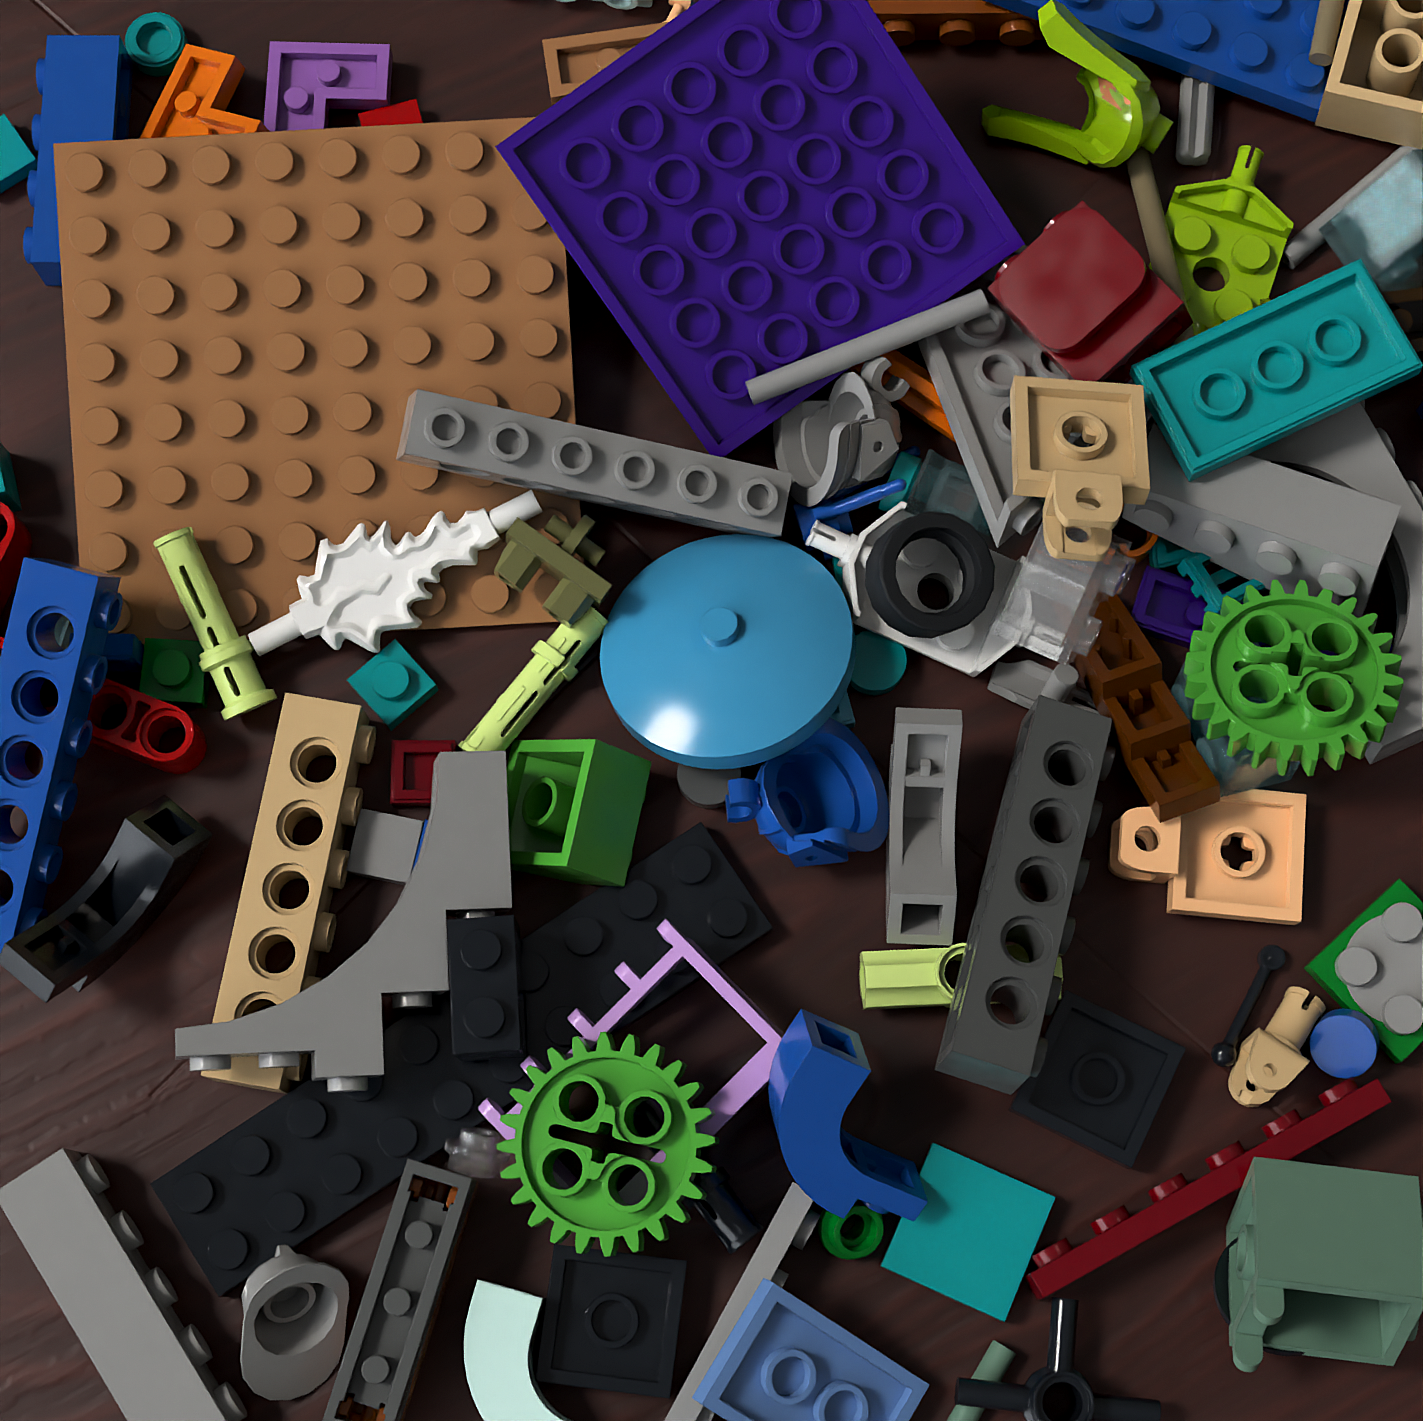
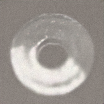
[444,1127,511,1178]

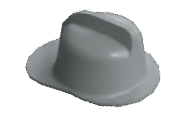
[240,1244,349,1400]

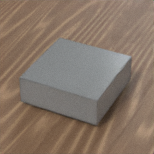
[346,808,424,885]

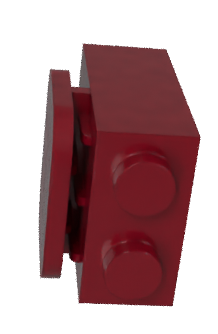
[987,200,1193,384]

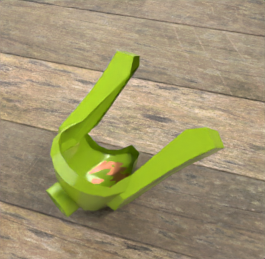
[981,0,1174,168]

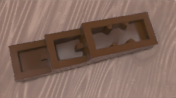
[1050,581,1220,823]

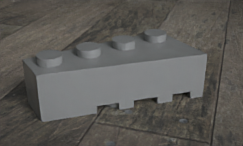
[1122,424,1402,618]

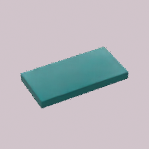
[1129,259,1423,482]

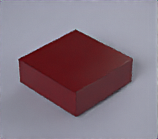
[390,740,458,807]

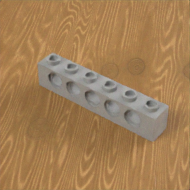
[396,389,793,538]

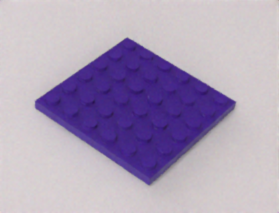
[495,0,1025,457]

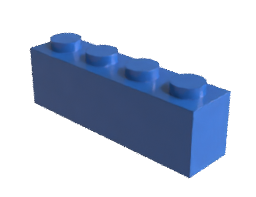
[23,35,133,286]

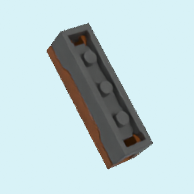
[322,1159,480,1421]

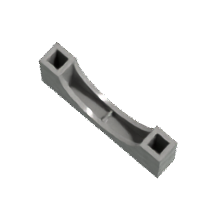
[1248,400,1423,764]

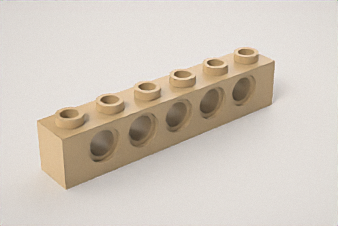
[201,692,376,1094]

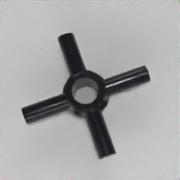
[954,1297,1161,1421]

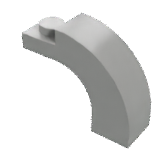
[886,707,963,946]

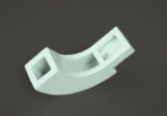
[464,1279,574,1421]

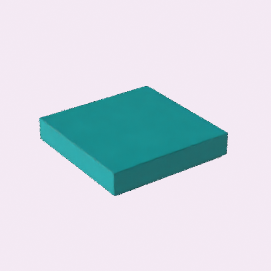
[880,1143,1056,1322]

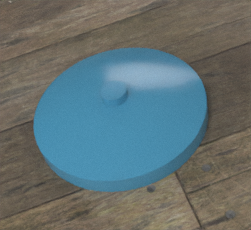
[600,534,856,769]

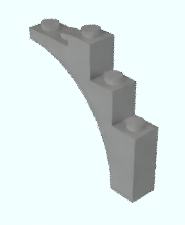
[175,751,512,1092]

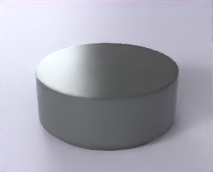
[677,764,741,809]

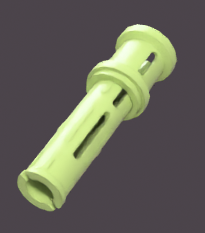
[153,527,277,721]

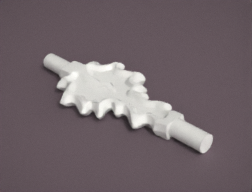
[248,489,543,656]

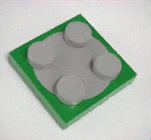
[1304,878,1423,1064]

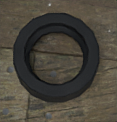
[865,511,995,639]

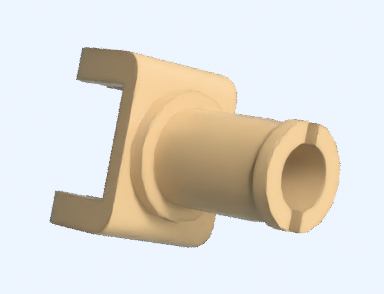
[1228,986,1326,1107]

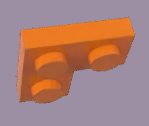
[139,44,270,139]

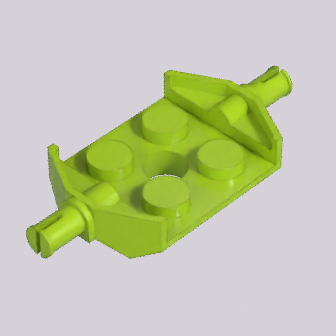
[1149,145,1294,349]

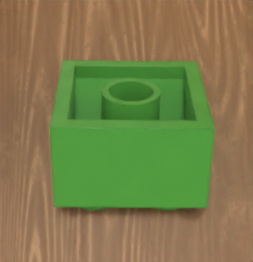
[506,739,652,887]

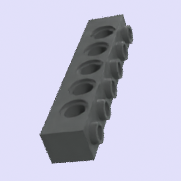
[935,695,1116,1095]

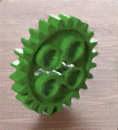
[1184,579,1404,776]
[497,1032,719,1257]

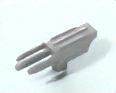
[987,660,1111,737]

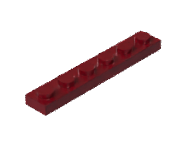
[1024,1077,1392,1300]

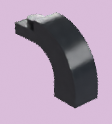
[0,795,213,1003]

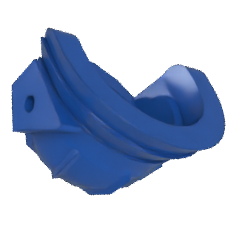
[725,717,889,868]

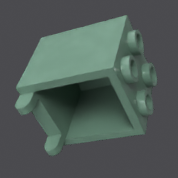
[1226,1156,1423,1372]

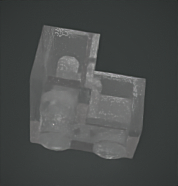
[993,520,1136,665]

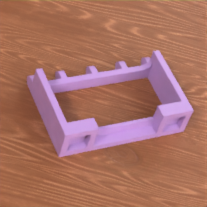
[478,919,784,1205]

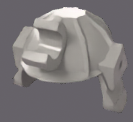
[773,356,910,506]

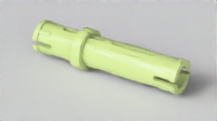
[458,606,608,751]

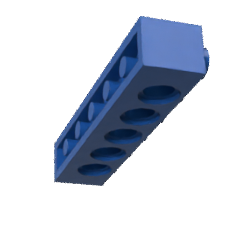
[0,557,123,953]

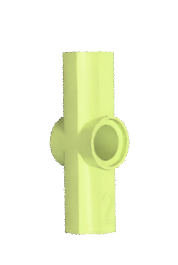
[859,943,1063,1010]

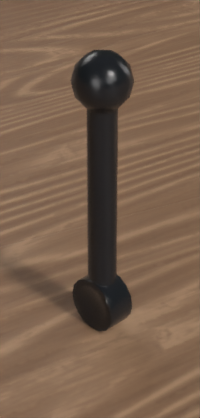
[1211,944,1286,1067]

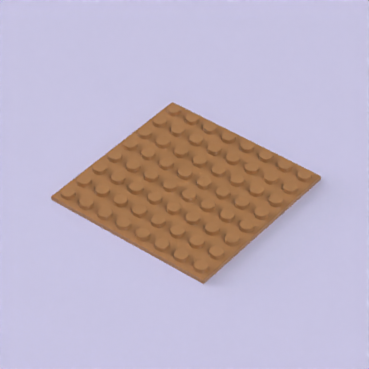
[53,117,584,645]

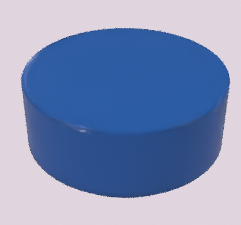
[1309,1008,1379,1078]

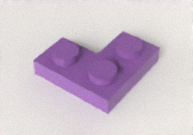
[264,41,393,131]

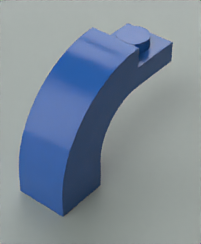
[768,1009,928,1222]

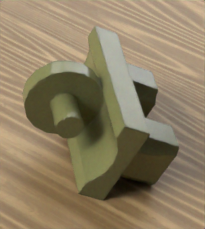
[494,514,612,628]

